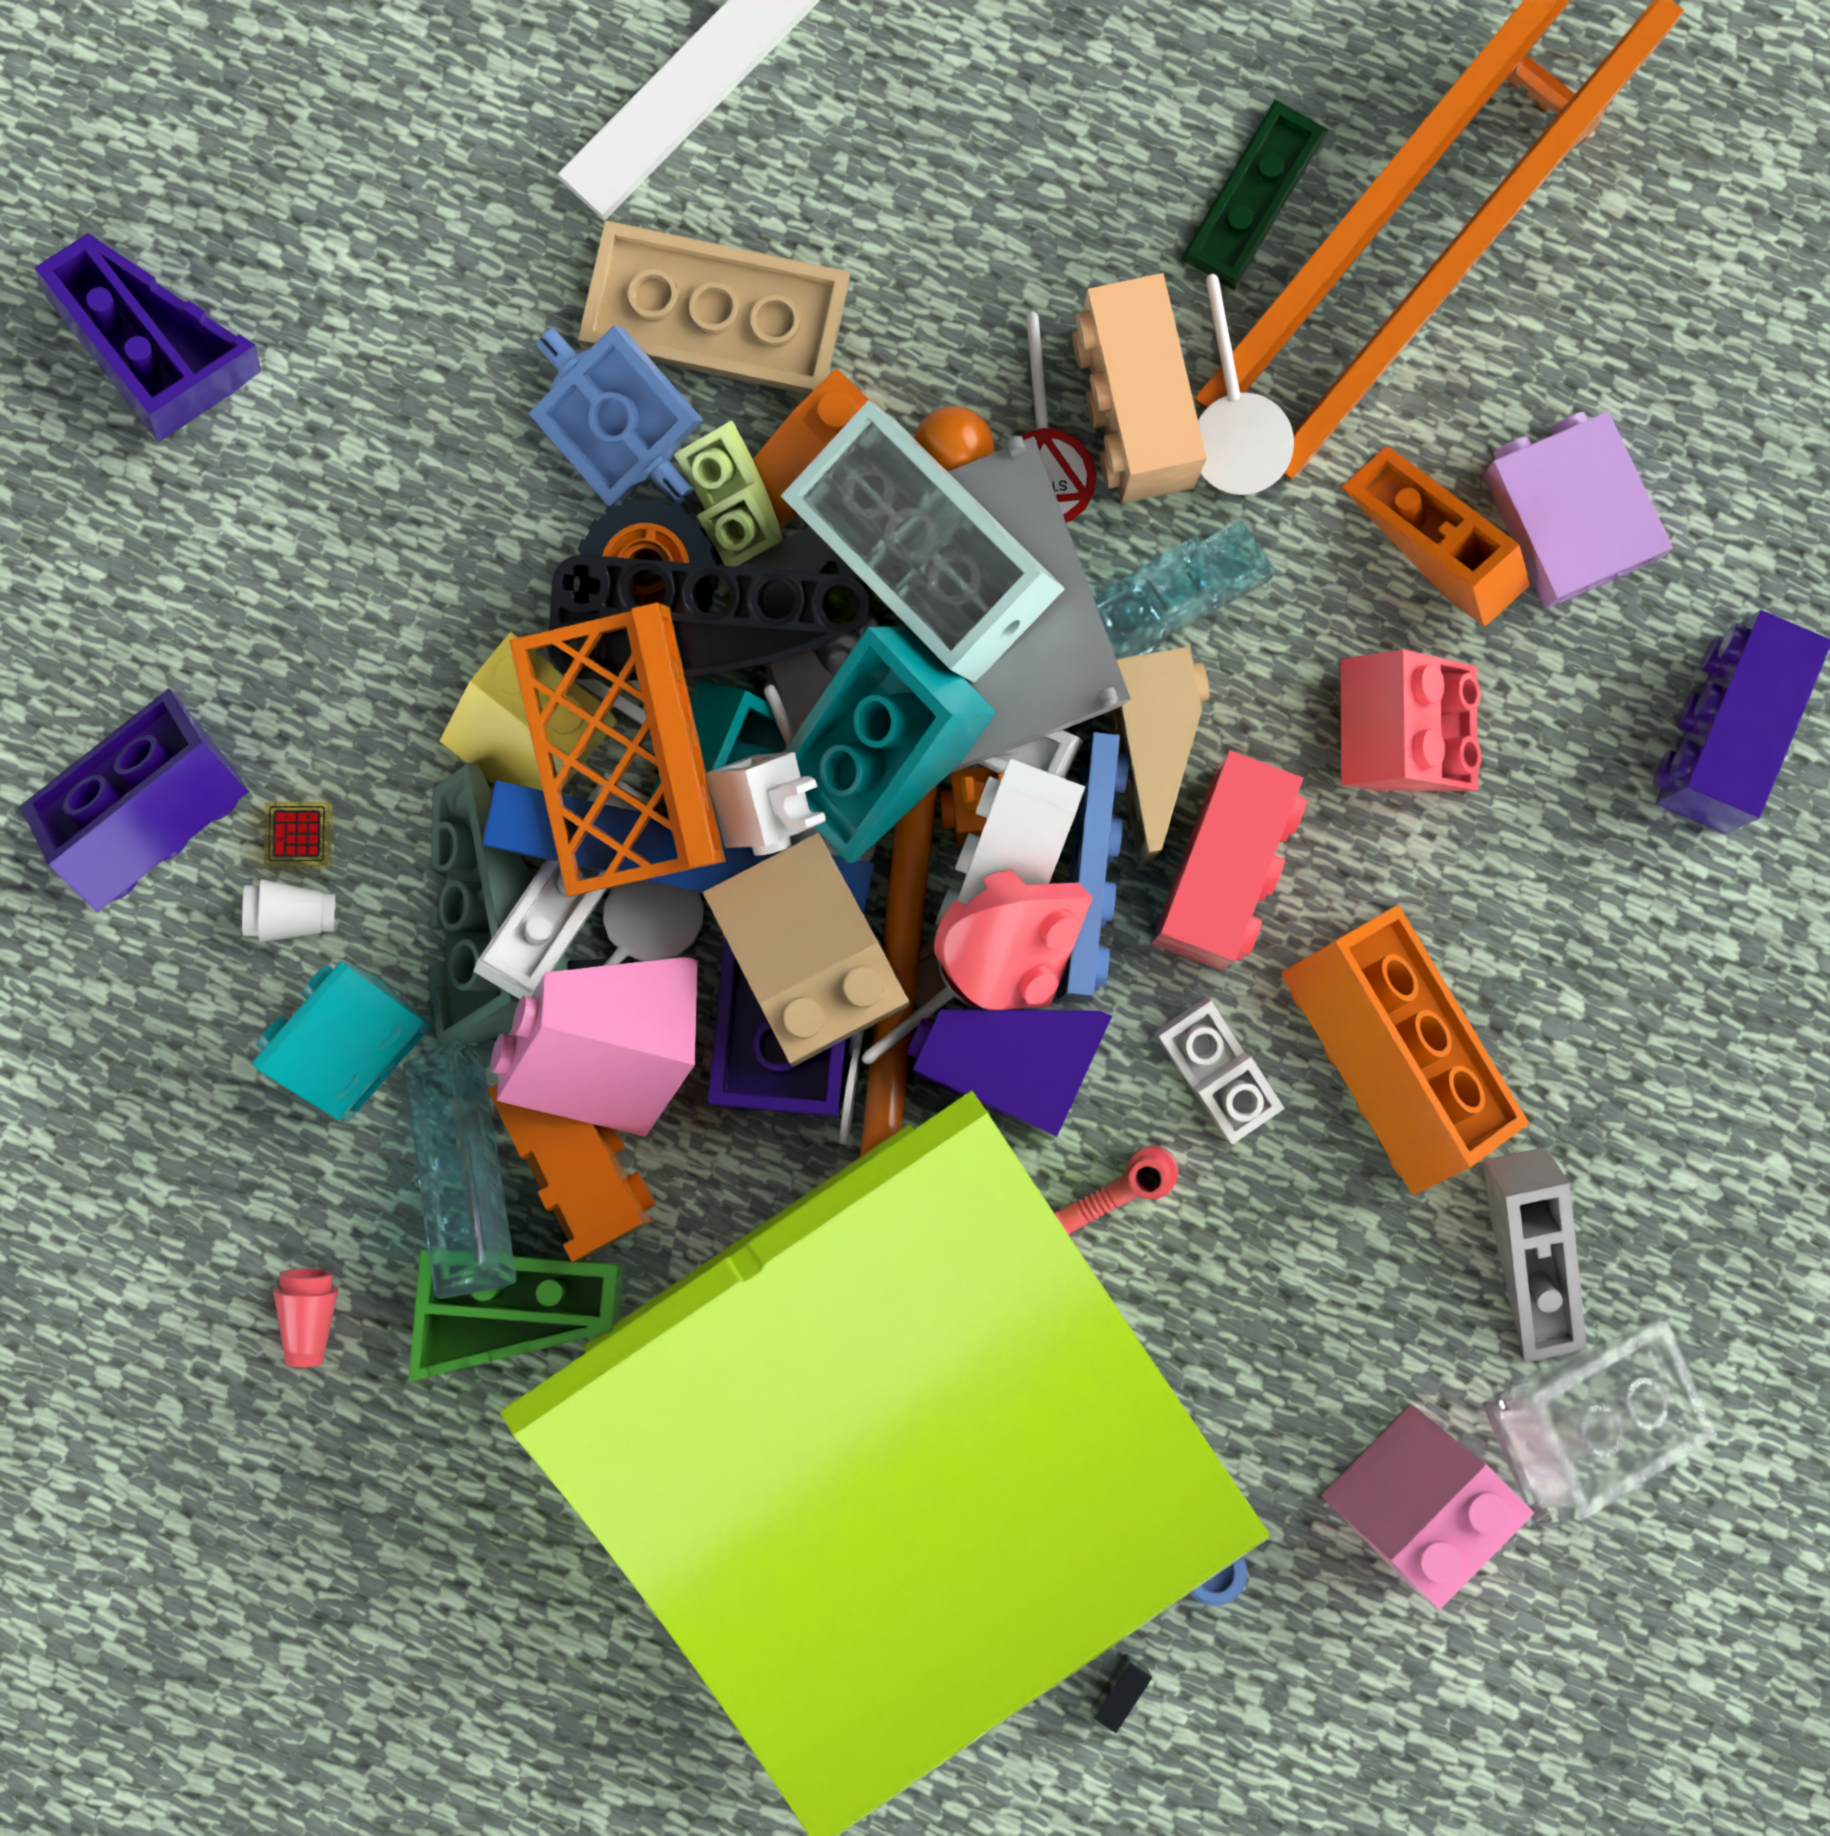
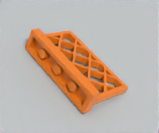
[509,602,726,897]

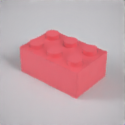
[1150,750,1307,971]

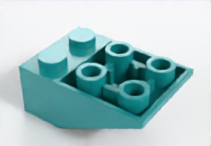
[251,961,433,1122]

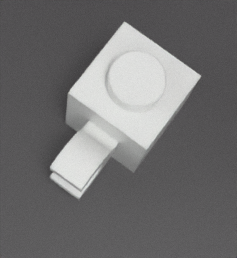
[706,752,826,856]

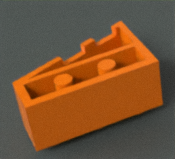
[487,1083,656,1262]

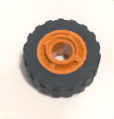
[578,497,720,611]

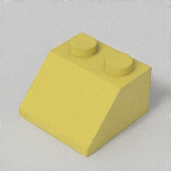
[440,631,617,791]

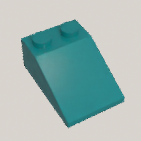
[783,626,997,863]

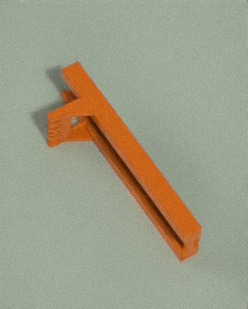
[1195,0,1684,481]

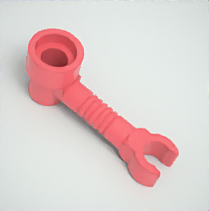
[1054,1145,1179,1235]

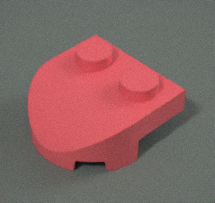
[934,870,1093,1010]

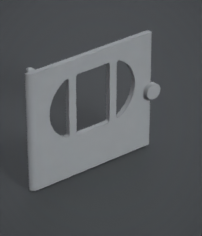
[738,436,1131,774]

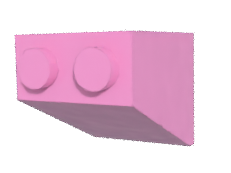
[490,957,697,1137]
[1320,1404,1534,1610]

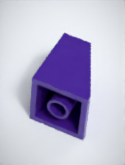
[906,1009,1112,1139]

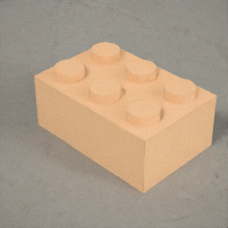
[1072,273,1207,504]

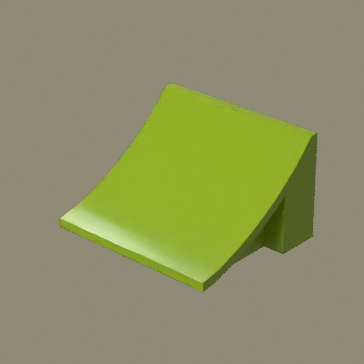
[499,1090,1271,1836]

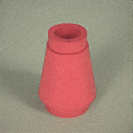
[273,1268,339,1367]

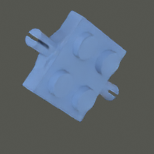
[528,326,704,507]

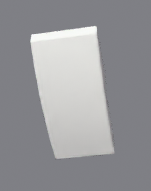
[1153,997,1285,1144]

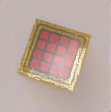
[264,802,333,867]

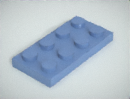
[1057,732,1129,1003]

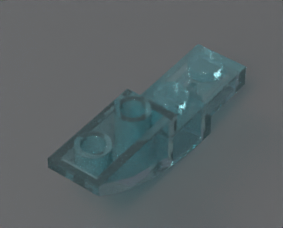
[1094,520,1276,659]

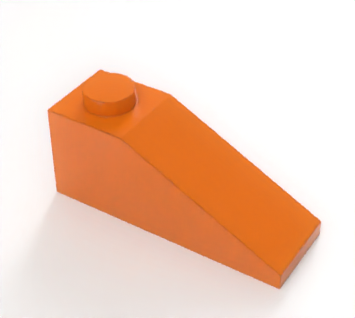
[753,368,874,531]
[1342,446,1530,628]

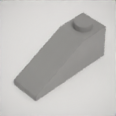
[1483,1147,1587,1363]

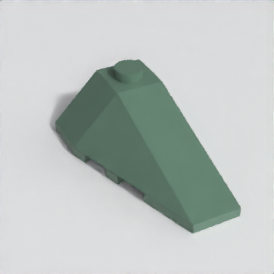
[428,763,568,1048]

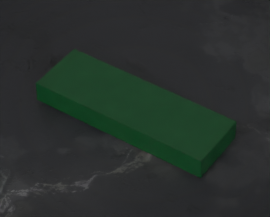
[1181,100,1328,290]

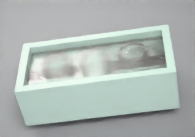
[781,400,1065,683]

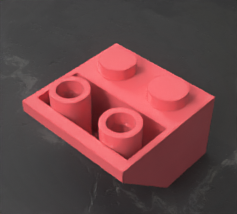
[1340,649,1481,791]

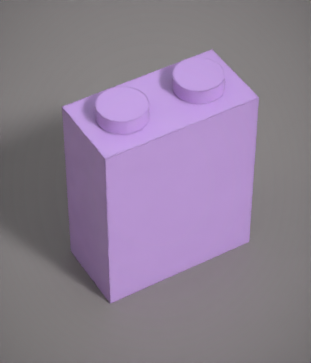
[1482,411,1673,610]

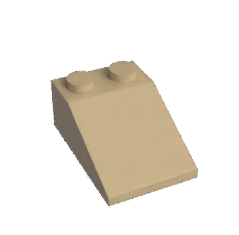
[1109,646,1210,866]
[703,833,909,1067]

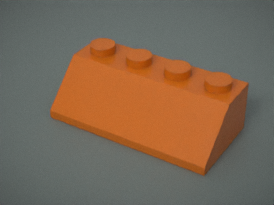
[1281,904,1529,1196]

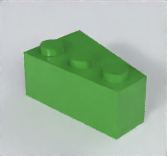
[408,1248,625,1382]

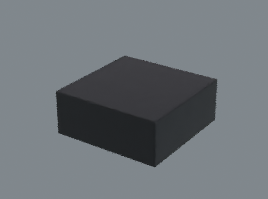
[1090,1654,1152,1733]

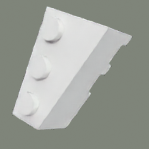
[935,759,1085,926]

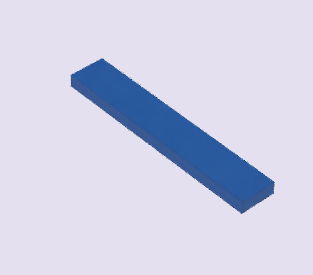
[481,780,874,915]

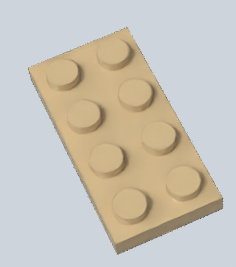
[578,220,850,395]

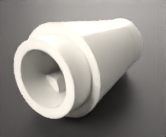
[242,879,336,943]

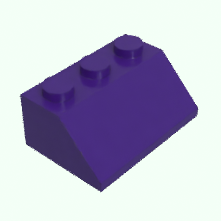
[20,688,249,913]

